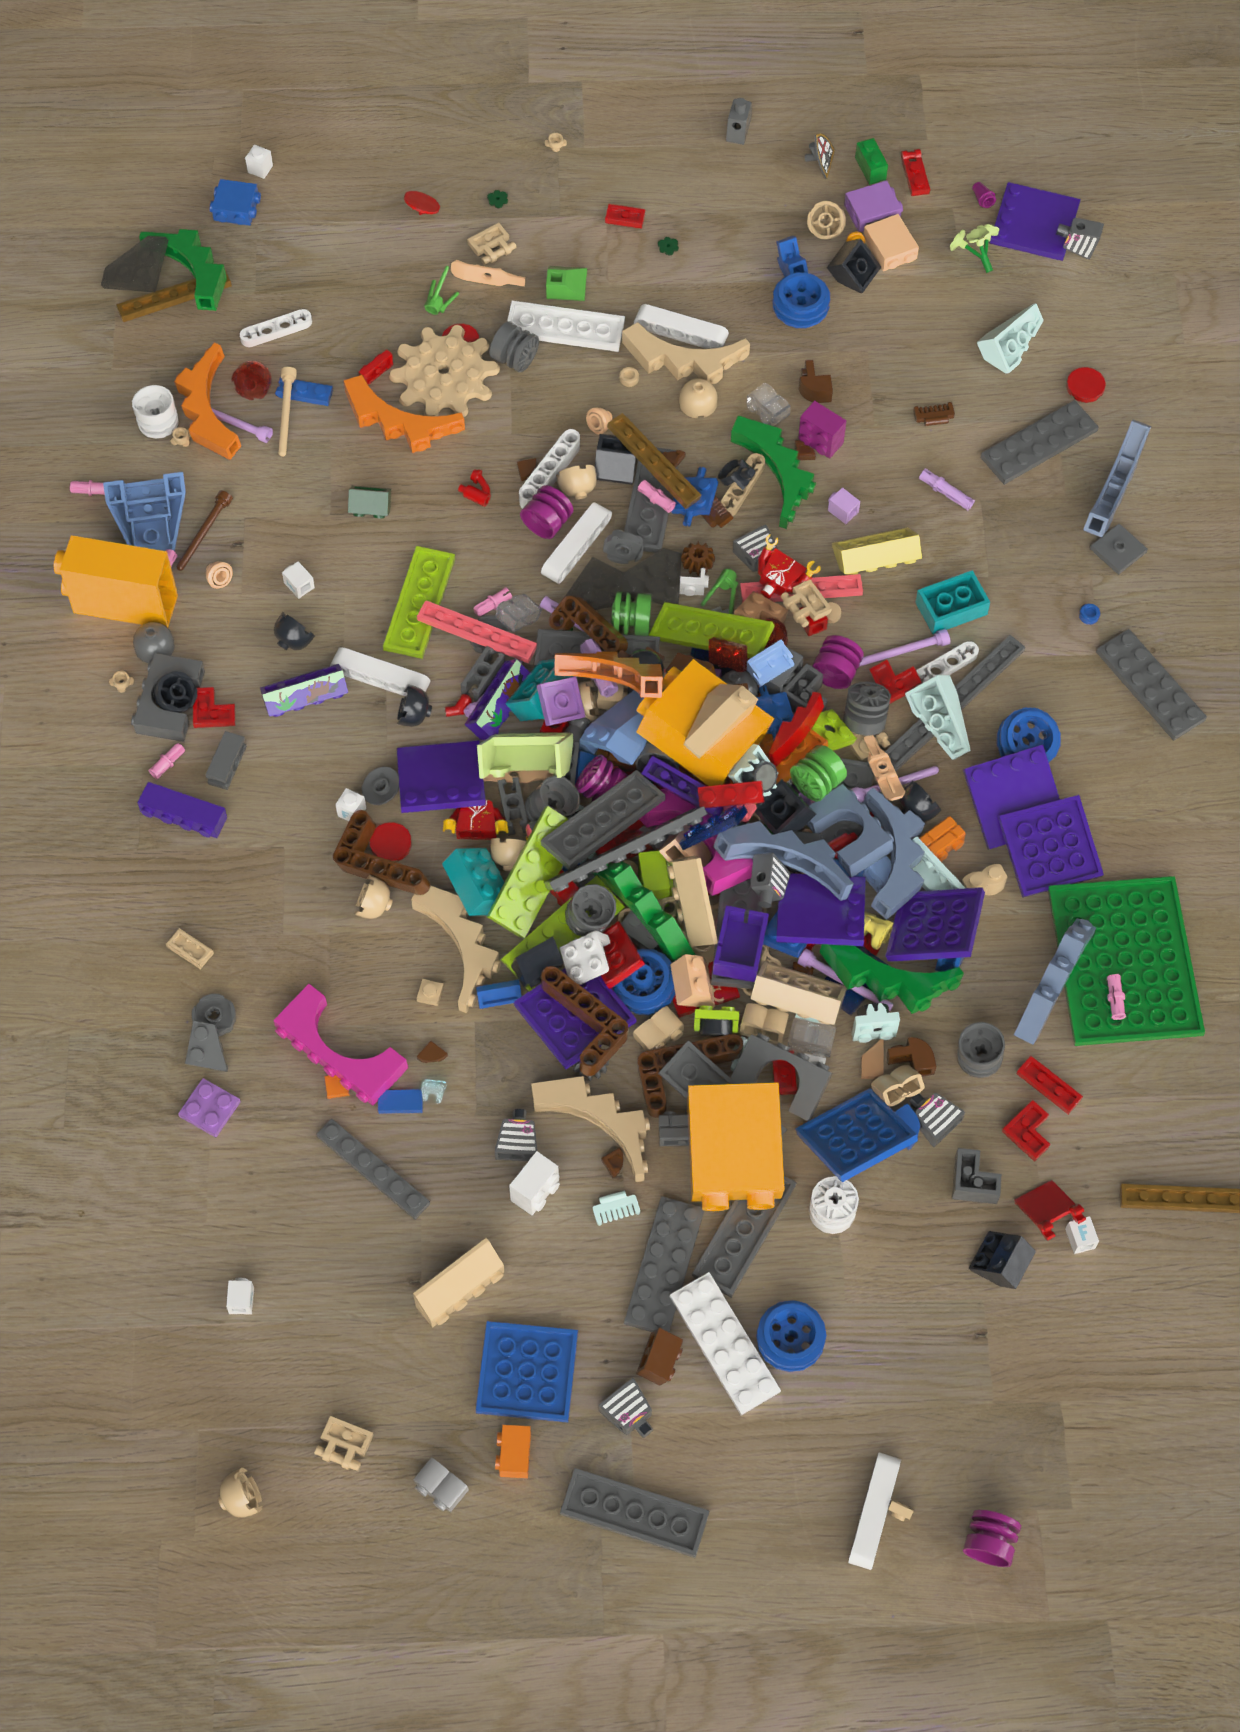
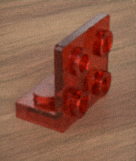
[709,637,751,672]

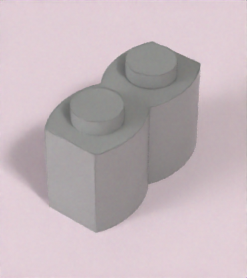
[413,1457,469,1512]

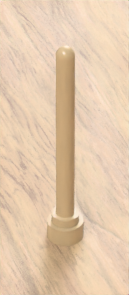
[278,367,297,457]

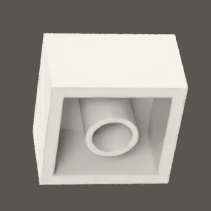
[509,1151,560,1215]

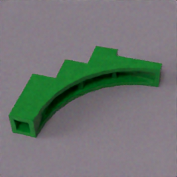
[139,229,227,311]
[731,416,816,529]
[593,861,696,963]
[819,944,964,1014]

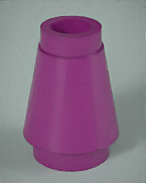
[972,182,996,208]

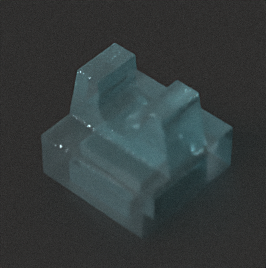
[421,1079,447,1103]

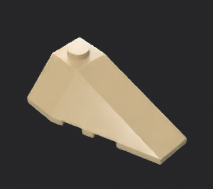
[683,684,758,758]

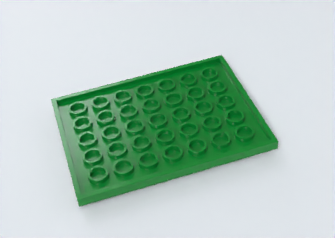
[1048,876,1205,1046]

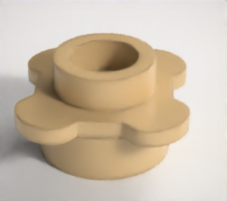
[545,133,567,152]
[170,427,191,447]
[109,670,134,693]

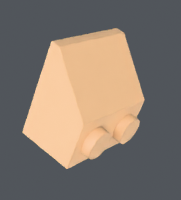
[670,954,715,1008]

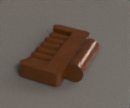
[914,402,955,426]
[701,495,734,528]

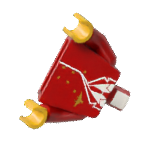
[758,534,821,599]
[443,800,509,840]

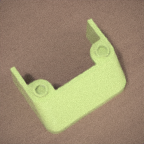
[477,732,573,778]

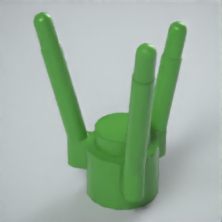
[424,266,459,315]
[701,569,739,614]

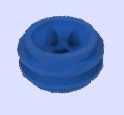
[772,272,830,328]
[997,707,1061,762]
[613,949,676,1015]
[756,1300,827,1372]

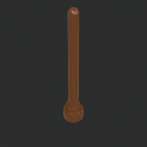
[176,490,233,571]

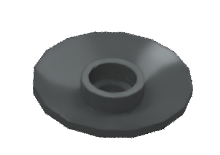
[362,767,399,805]

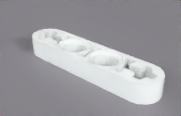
[240,309,312,347]
[916,641,979,683]

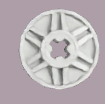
[132,385,179,439]
[809,1176,859,1234]

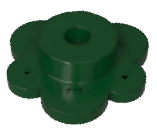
[487,190,508,208]
[658,237,679,256]

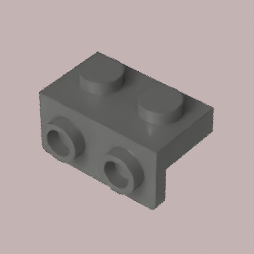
[621,910,659,950]

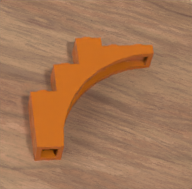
[174,342,241,460]
[344,375,465,453]
[555,651,662,698]

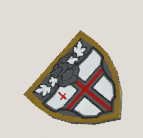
[805,134,835,179]

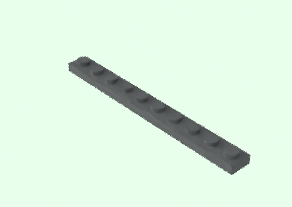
[879,635,1025,772]

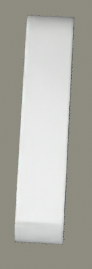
[634,304,729,349]
[519,429,580,509]
[541,502,612,584]
[330,647,430,696]
[848,1452,901,1570]

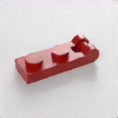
[901,149,930,196]

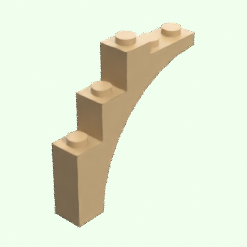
[622,322,750,384]
[411,886,501,1013]
[531,1076,650,1182]

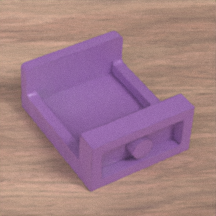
[844,181,903,232]

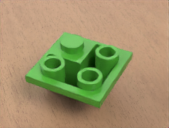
[546,266,587,301]

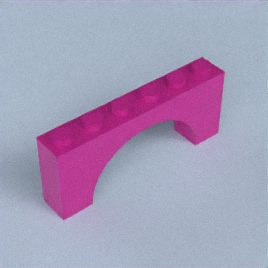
[640,788,753,896]
[273,984,408,1106]

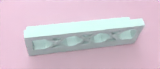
[912,837,965,891]

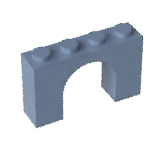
[806,784,894,877]

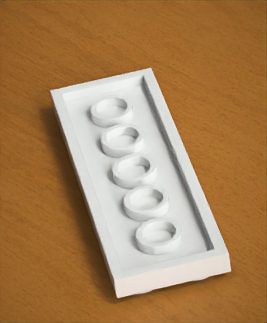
[507,301,625,352]
[669,1272,781,1415]

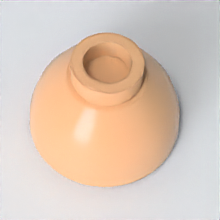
[586,407,612,435]
[206,561,233,589]

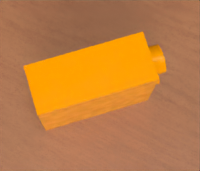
[54,535,178,628]
[636,659,774,786]
[687,1083,784,1211]

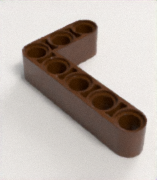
[333,810,430,895]
[541,966,628,1076]
[638,1034,743,1118]

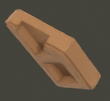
[861,1039,884,1080]

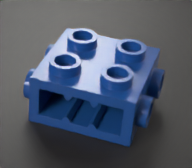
[210,179,261,226]

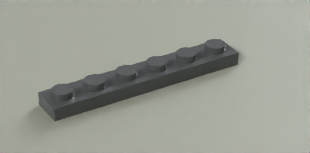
[316,1118,430,1220]

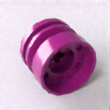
[520,485,574,539]
[812,635,864,689]
[575,754,629,802]
[963,1510,1021,1567]

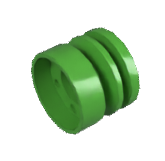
[611,592,651,636]
[790,745,847,802]

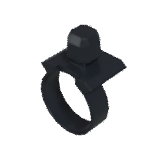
[718,459,755,490]

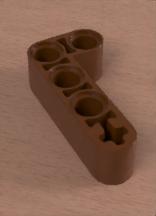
[549,596,628,654]

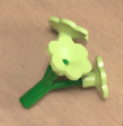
[950,224,999,273]

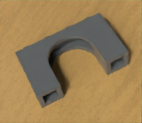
[131,653,205,742]
[731,1032,833,1121]

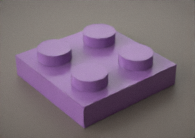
[536,677,586,726]
[178,1078,241,1137]

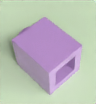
[828,488,860,524]

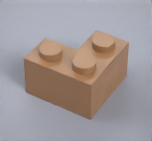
[734,591,788,638]

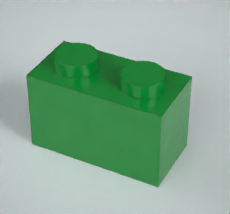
[855,138,888,185]

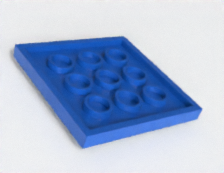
[795,1088,918,1182]
[476,1321,578,1423]

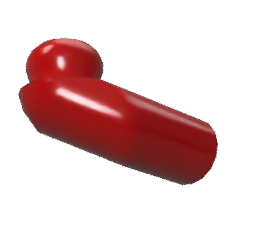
[445,694,472,717]

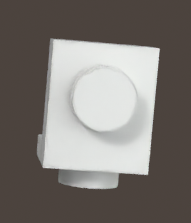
[679,568,709,596]

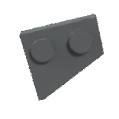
[185,1021,228,1072]

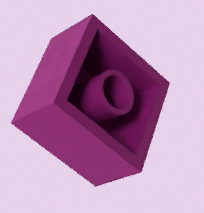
[798,401,847,459]

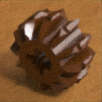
[681,541,715,576]

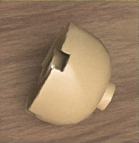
[807,201,846,240]
[679,378,718,418]
[556,465,597,500]
[578,680,599,722]
[490,838,526,872]
[354,875,393,919]
[218,1467,262,1518]

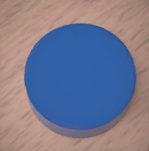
[1079,604,1100,625]

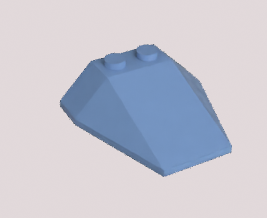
[103,472,186,551]
[579,690,647,765]

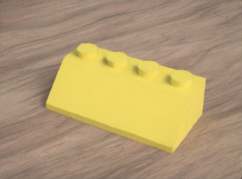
[832,527,922,575]

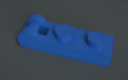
[275,376,333,406]

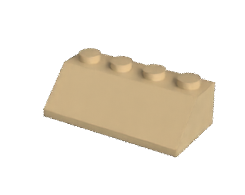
[667,855,718,947]
[751,961,847,1025]
[413,1238,504,1328]

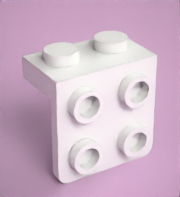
[560,931,610,985]

